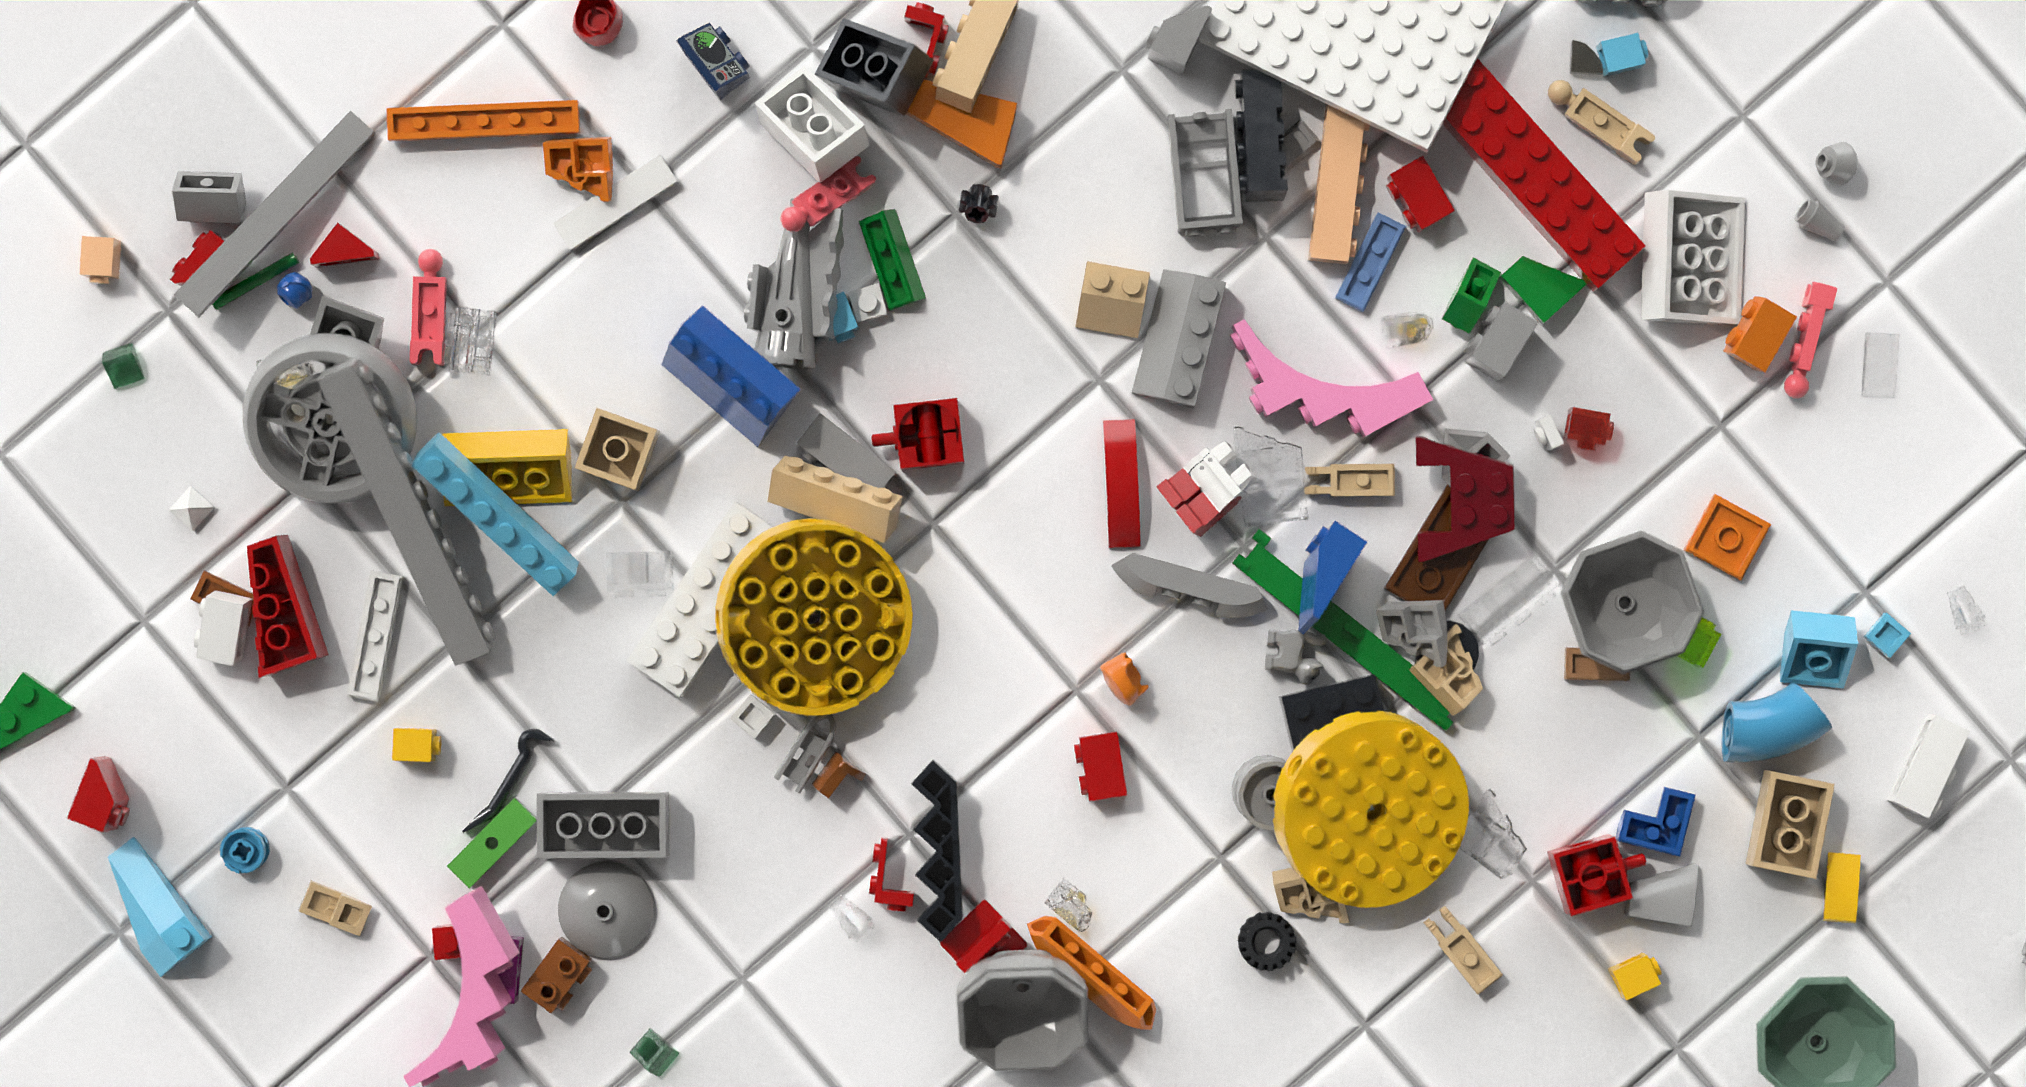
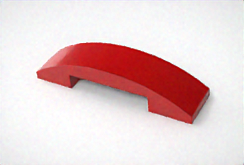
[1103,419,1141,548]

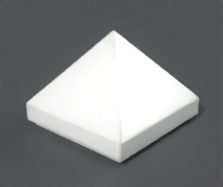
[169,486,215,531]

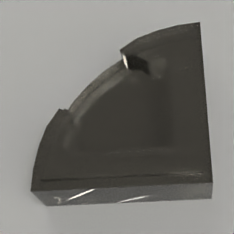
[1570,40,1603,75]

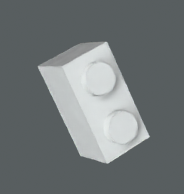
[194,590,253,666]

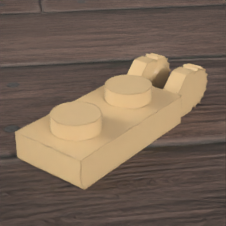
[1304,464,1395,497]
[1423,906,1503,995]

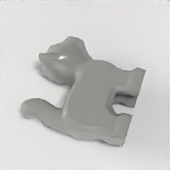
[1265,629,1327,684]

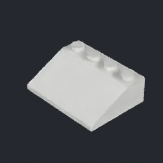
[1641,190,1745,325]

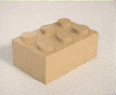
[1745,770,1835,879]

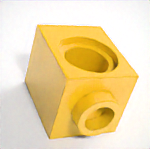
[392,728,442,762]
[1608,952,1662,1001]

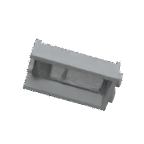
[1167,109,1243,237]

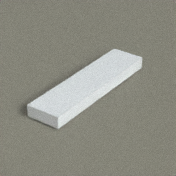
[553,155,678,251]
[347,570,404,702]

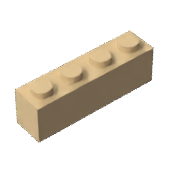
[933,0,1019,113]
[767,455,902,543]

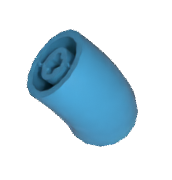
[1721,682,1833,763]

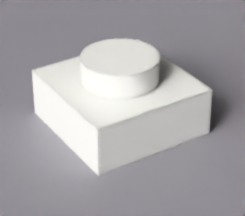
[848,283,888,323]
[1534,415,1564,450]
[730,694,775,739]

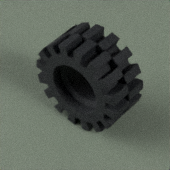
[1237,912,1297,971]

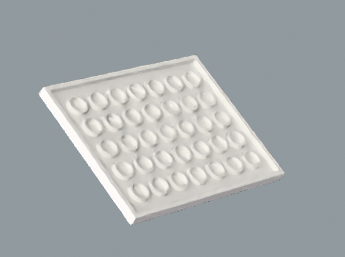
[1198,0,1508,153]

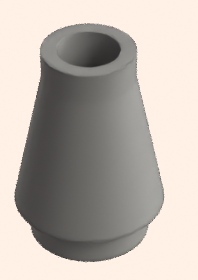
[1795,199,1845,241]

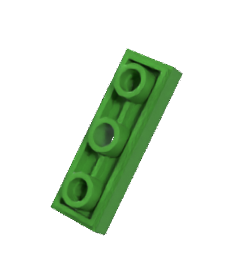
[447,797,537,889]

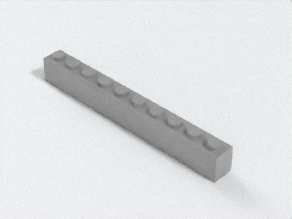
[317,357,496,666]

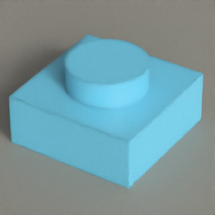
[1864,613,1911,658]

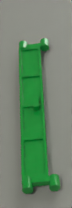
[1232,528,1453,731]

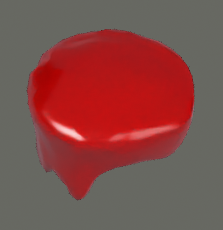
[572,0,623,47]

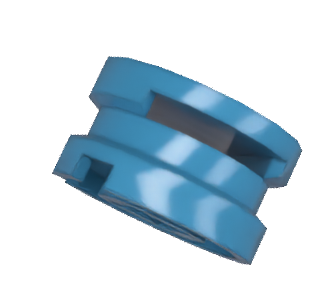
[220,827,270,874]

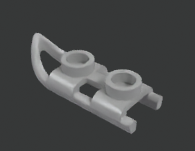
[774,714,836,793]

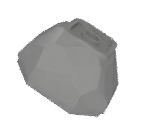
[1560,531,1704,674]
[957,950,1089,1071]

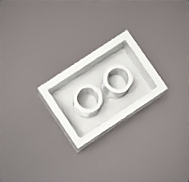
[755,66,869,183]

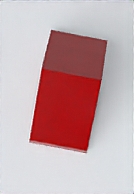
[310,222,379,268]

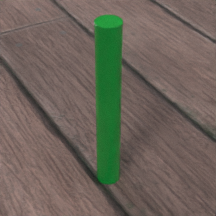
[212,252,299,310]

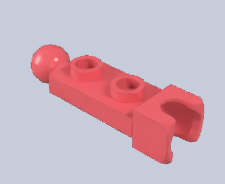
[781,156,876,232]
[410,249,447,366]
[1784,282,1837,399]

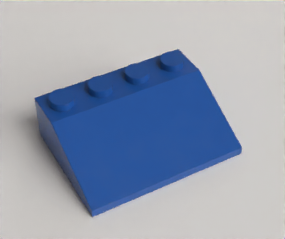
[661,305,801,447]

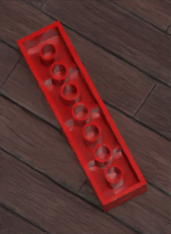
[1442,58,1646,292]

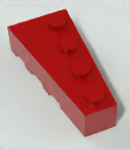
[247,535,329,678]

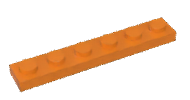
[386,100,580,141]

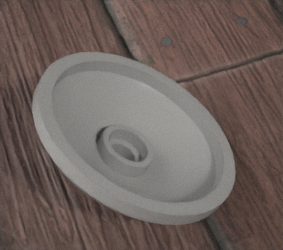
[558,861,654,958]

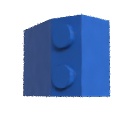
[1298,521,1367,635]

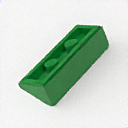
[859,209,926,311]

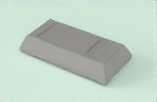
[1282,119,1322,174]

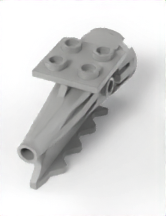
[744,199,844,370]

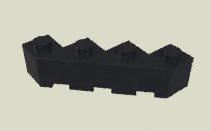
[911,759,963,943]

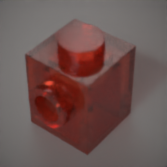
[1563,407,1614,451]

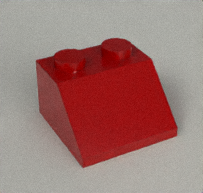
[66,756,130,833]

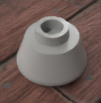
[1815,142,1858,186]

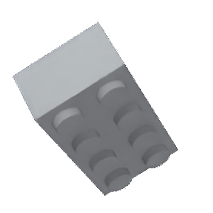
[537,791,669,858]

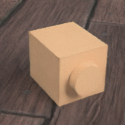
[80,236,121,284]

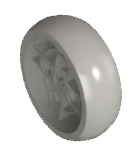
[242,333,417,504]

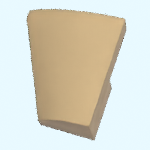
[1409,624,1483,716]
[1272,867,1349,923]

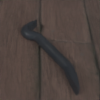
[462,729,554,833]

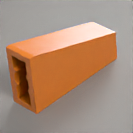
[906,79,1017,169]

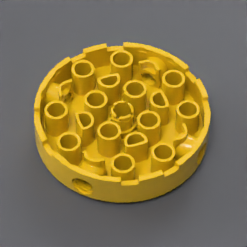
[715,518,913,716]
[1273,711,1469,908]

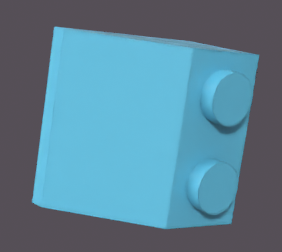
[1780,610,1858,689]

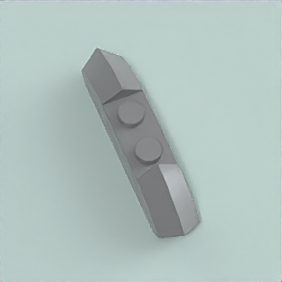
[1111,553,1268,618]

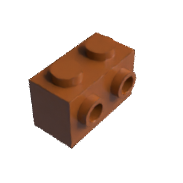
[520,937,592,1014]

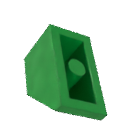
[1442,257,1501,334]

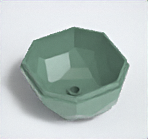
[1756,976,1896,1087]

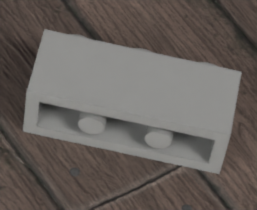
[797,413,897,488]

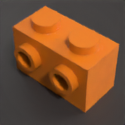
[1723,296,1797,372]

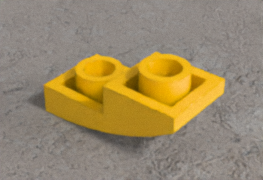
[1823,852,1861,924]

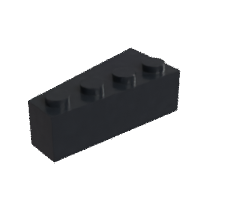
[1235,70,1288,202]

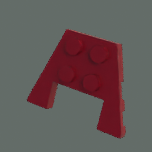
[1415,436,1515,562]

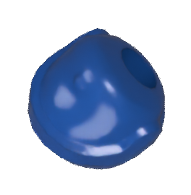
[277,272,313,309]

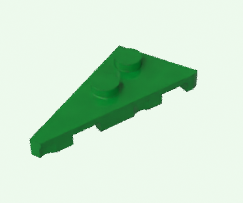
[0,672,75,750]

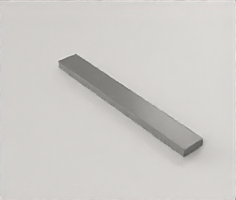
[174,111,375,318]

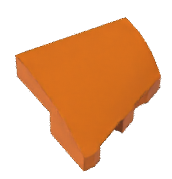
[543,137,613,202]

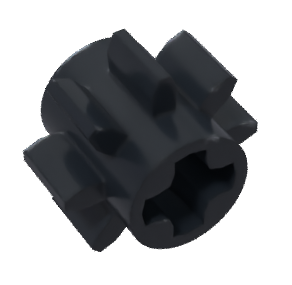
[959,184,999,223]

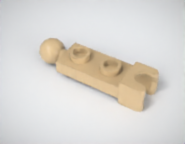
[1548,80,1655,165]

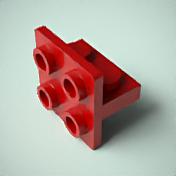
[940,899,1028,974]

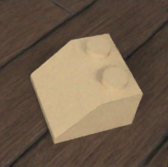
[1075,261,1150,338]

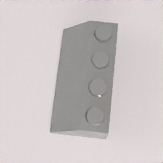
[1131,269,1227,409]

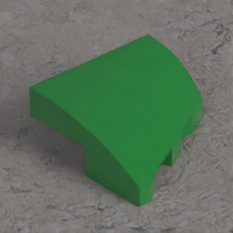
[1499,256,1587,324]

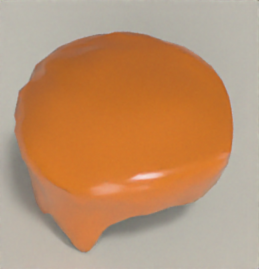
[1100,652,1149,707]

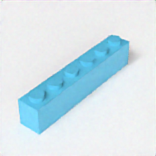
[412,432,579,596]

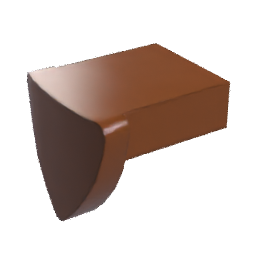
[812,752,867,799]

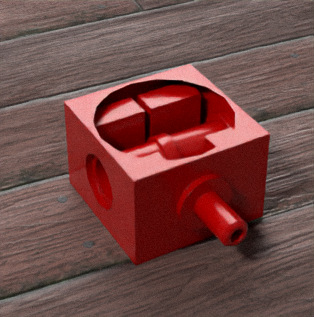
[871,398,965,471]
[1547,834,1647,916]

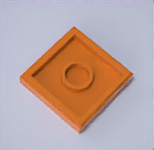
[1684,494,1771,581]

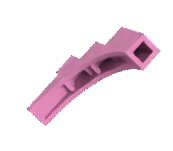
[1230,319,1433,437]
[403,886,520,1087]

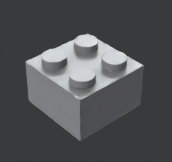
[1464,302,1538,381]

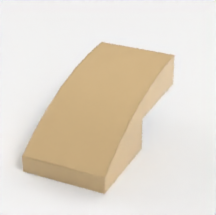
[299,880,372,936]

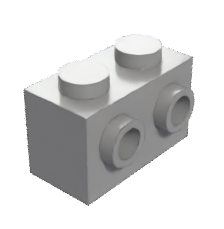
[172,171,246,224]

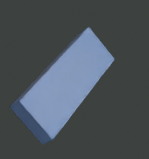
[1335,212,1406,312]

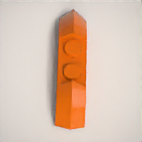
[1027,916,1156,1030]

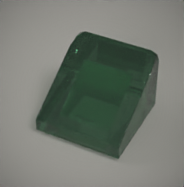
[102,343,145,389]
[629,1028,679,1077]

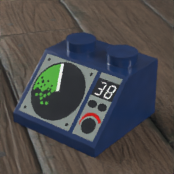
[676,22,750,100]

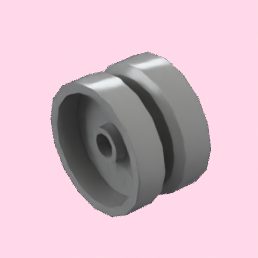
[1232,755,1286,831]

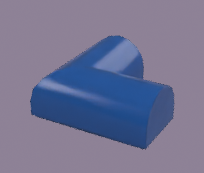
[1616,786,1696,857]

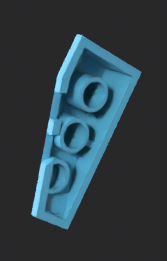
[108,837,212,977]

